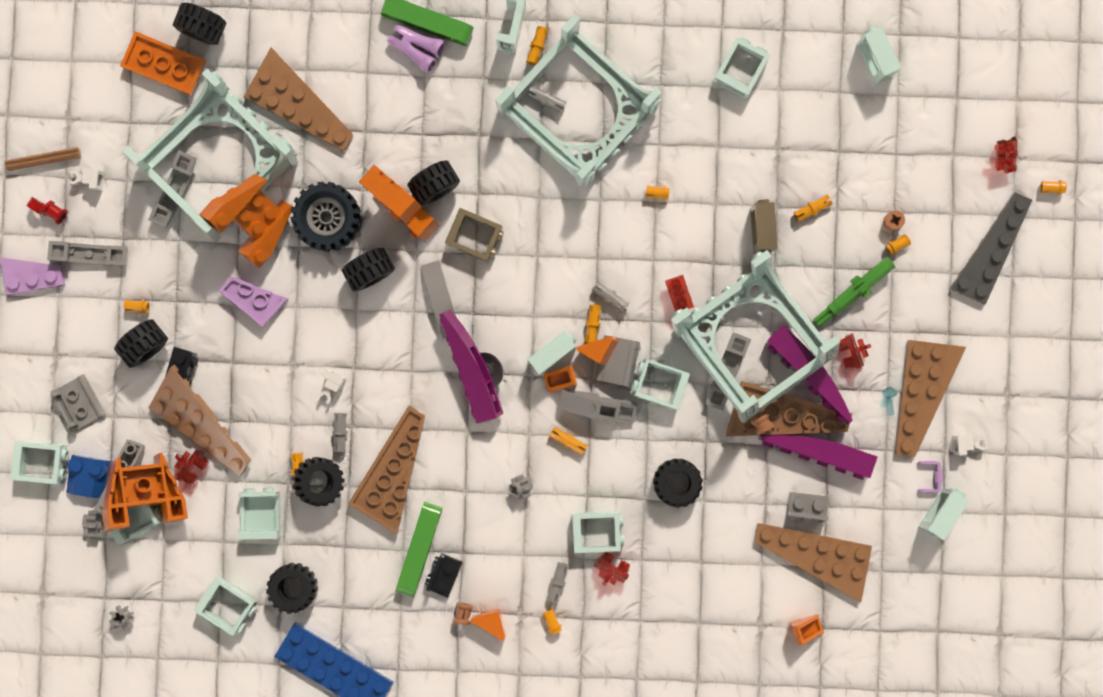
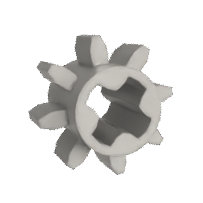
[509,474,533,500]
[82,510,104,534]
[109,605,134,629]

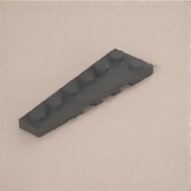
[950,192,1033,304]

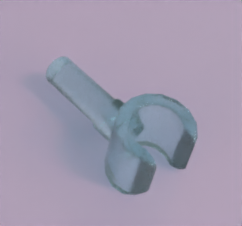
[883,387,897,415]

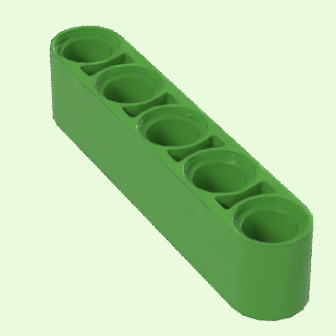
[380,0,474,46]
[395,502,443,598]

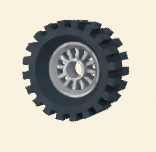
[290,181,362,252]

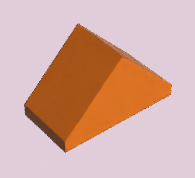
[576,336,618,365]
[543,366,577,392]
[470,609,506,641]
[790,614,824,645]

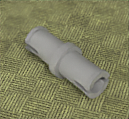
[527,85,567,113]
[592,281,630,313]
[332,413,348,452]
[547,562,569,603]

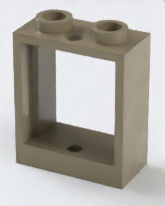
[750,199,778,254]
[445,208,504,262]

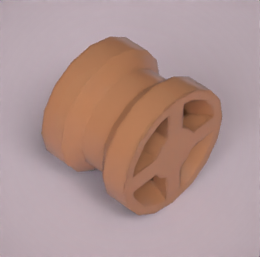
[883,210,905,231]
[750,412,775,435]

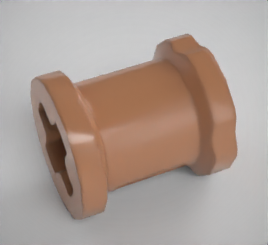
[453,602,473,625]

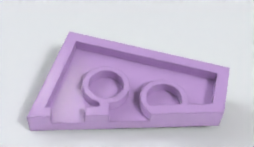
[0,258,65,295]
[218,276,288,328]

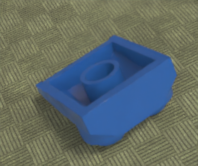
[66,455,112,498]

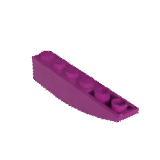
[439,310,504,424]
[766,324,853,425]
[758,435,878,480]

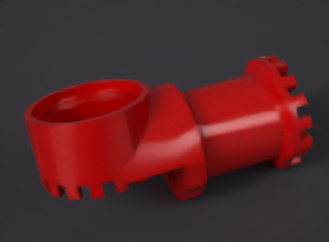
[26,197,68,225]

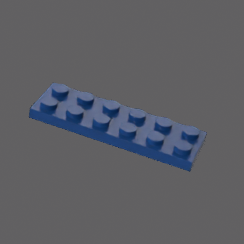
[274,623,394,697]

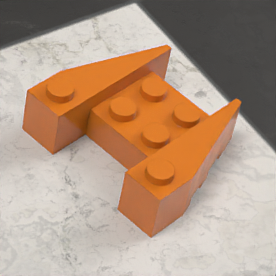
[359,165,440,242]
[199,174,293,268]
[102,453,188,532]

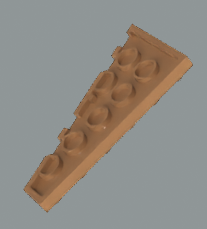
[244,47,354,152]
[895,340,966,456]
[148,365,251,476]
[725,381,853,437]
[348,405,426,534]
[754,523,872,603]

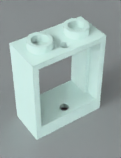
[857,26,902,84]
[713,37,770,99]
[527,331,577,375]
[631,359,690,410]
[11,441,69,484]
[918,488,969,540]
[572,511,624,553]
[194,576,257,636]

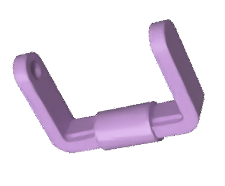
[918,461,943,492]

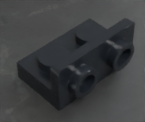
[165,347,198,387]
[424,553,463,598]

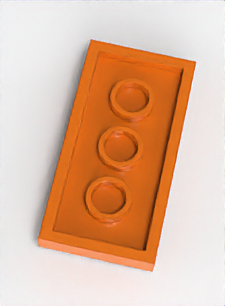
[120,31,207,96]

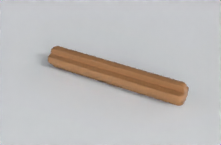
[5,147,81,171]

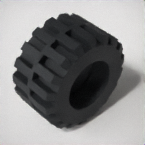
[172,3,227,45]
[407,160,460,206]
[341,248,395,292]
[114,319,168,368]
[292,457,345,507]
[653,458,703,508]
[266,563,318,614]

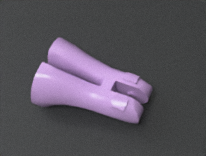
[387,24,445,74]

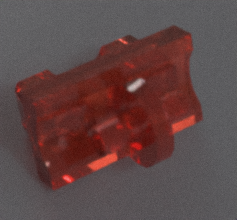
[994,137,1018,174]
[665,275,694,312]
[839,333,871,369]
[175,449,209,485]
[593,552,630,586]

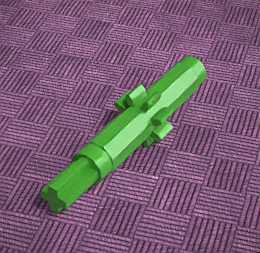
[813,257,896,327]

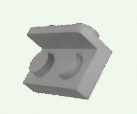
[787,492,829,523]

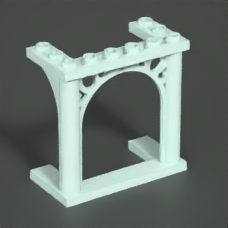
[495,13,662,187]
[122,69,298,242]
[671,250,840,423]

